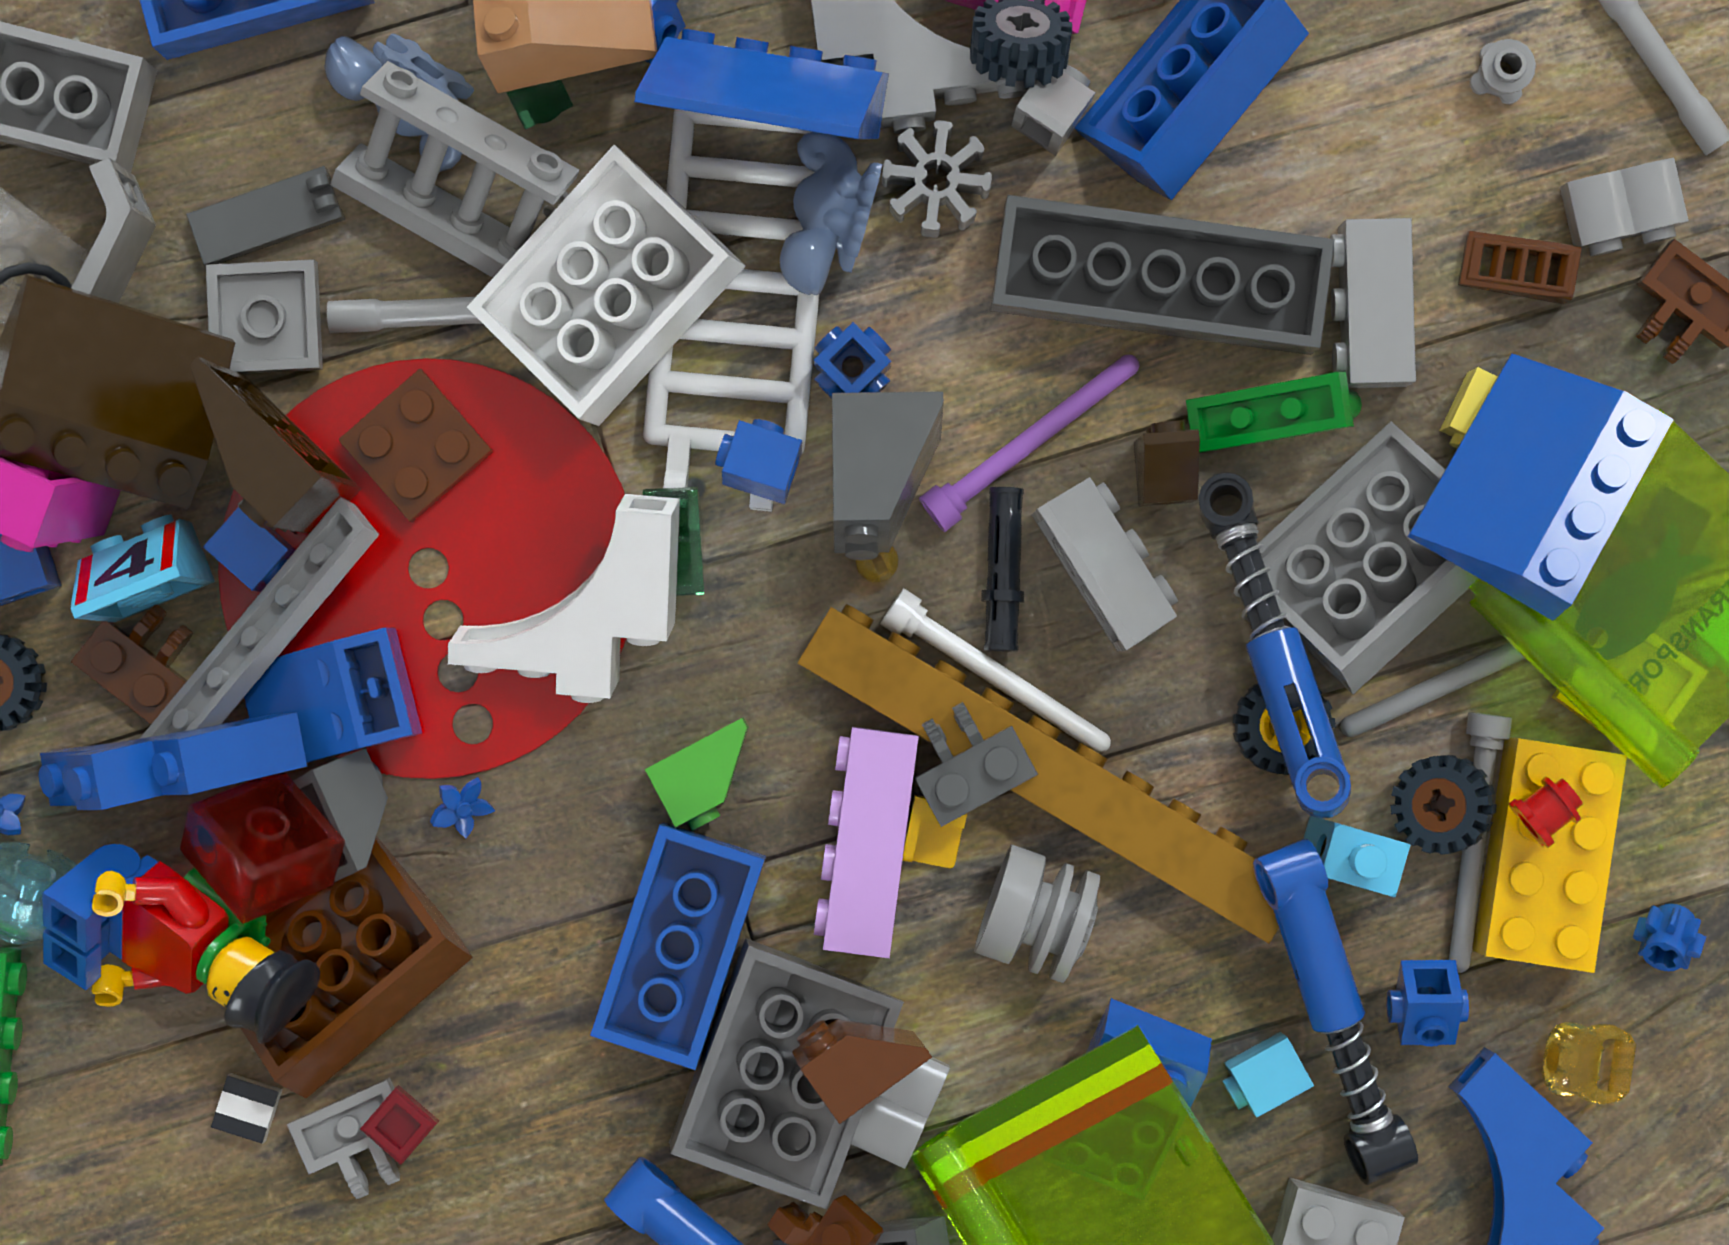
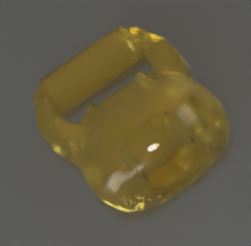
[1543,1022,1637,1105]

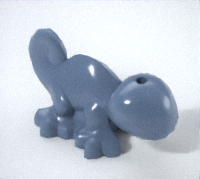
[324,33,474,172]
[779,132,883,296]

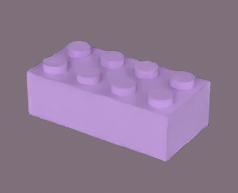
[814,726,918,958]

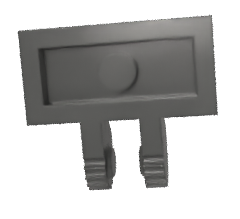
[915,702,1038,827]

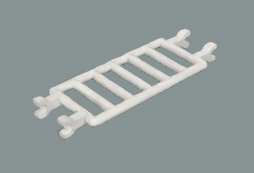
[643,46,819,512]

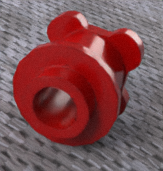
[1508,777,1583,848]

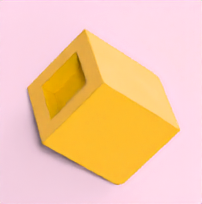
[902,794,967,868]

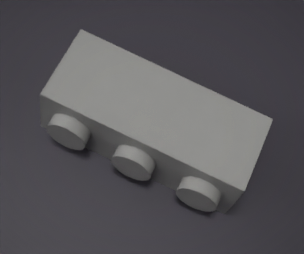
[1330,218,1416,388]

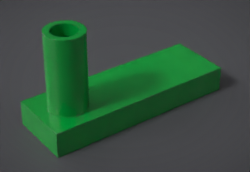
[1186,372,1362,453]

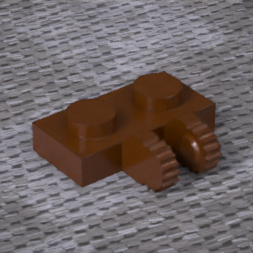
[1636,239,1729,364]
[71,604,193,724]

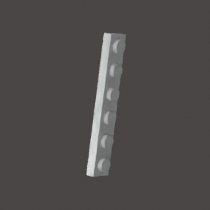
[139,496,379,739]

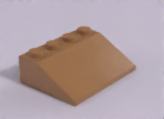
[473,0,657,93]

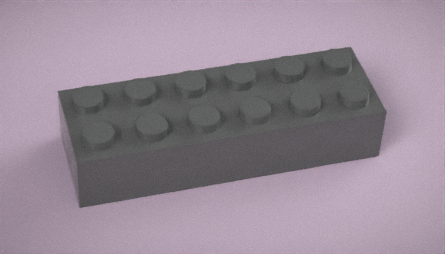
[990,195,1335,355]

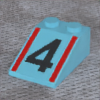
[71,514,215,622]

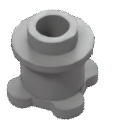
[1470,39,1536,104]

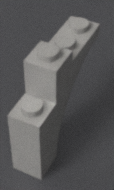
[810,0,1036,134]

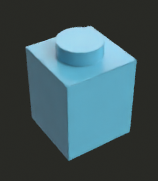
[1223,1032,1314,1118]

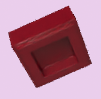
[360,1085,440,1165]

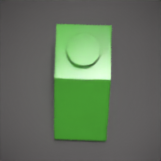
[645,718,749,831]

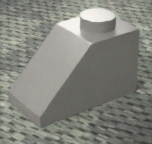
[1011,65,1095,156]

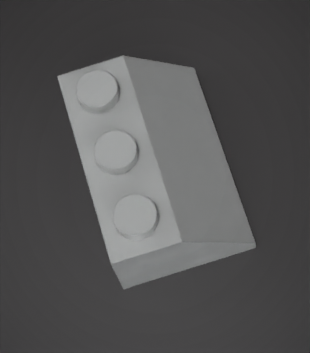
[1032,477,1178,652]

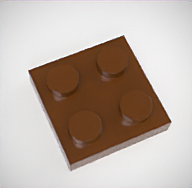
[338,369,494,522]

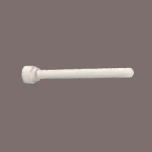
[880,588,1111,753]

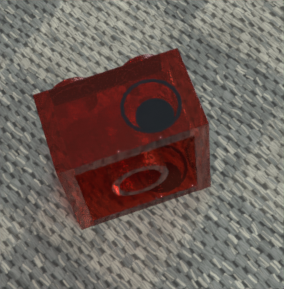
[180,772,345,924]

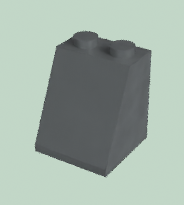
[832,392,944,560]

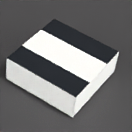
[211,1073,283,1144]

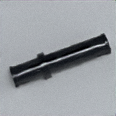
[981,487,1024,652]

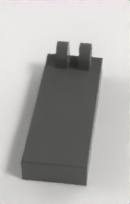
[186,166,345,266]

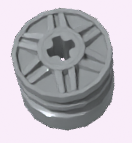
[974,844,1100,983]

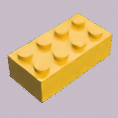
[1473,738,1627,973]

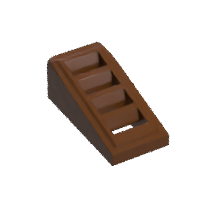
[1458,231,1582,305]

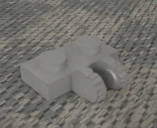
[287,1077,400,1199]

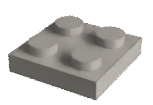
[206,260,323,374]

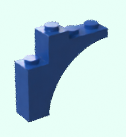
[39,712,307,810]
[1448,1047,1604,1245]

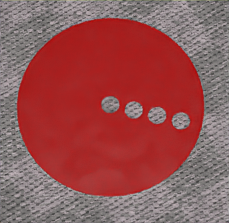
[218,358,627,779]

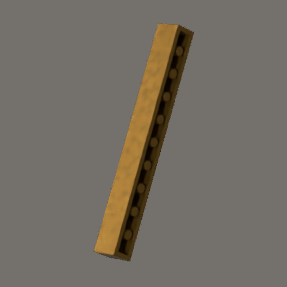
[798,604,1279,944]

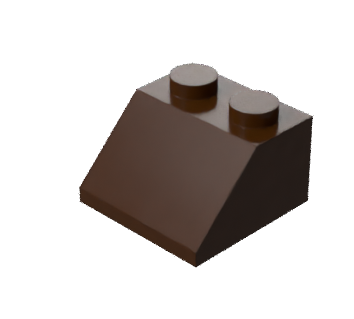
[792,1019,932,1124]

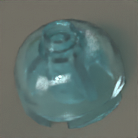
[0,842,77,944]

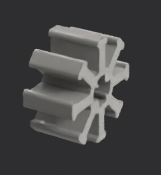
[882,120,992,238]

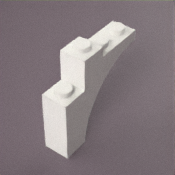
[448,494,680,703]

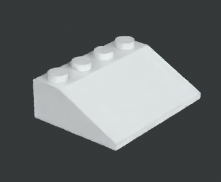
[467,145,746,426]

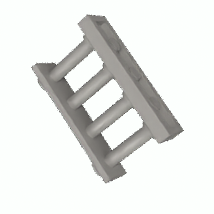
[330,61,580,277]

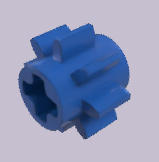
[1632,904,1706,971]

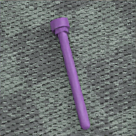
[919,354,1139,532]

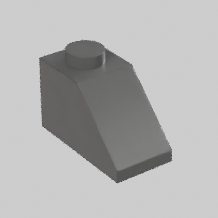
[288,748,388,883]

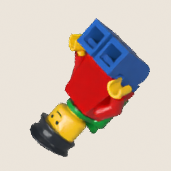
[42,844,321,1044]

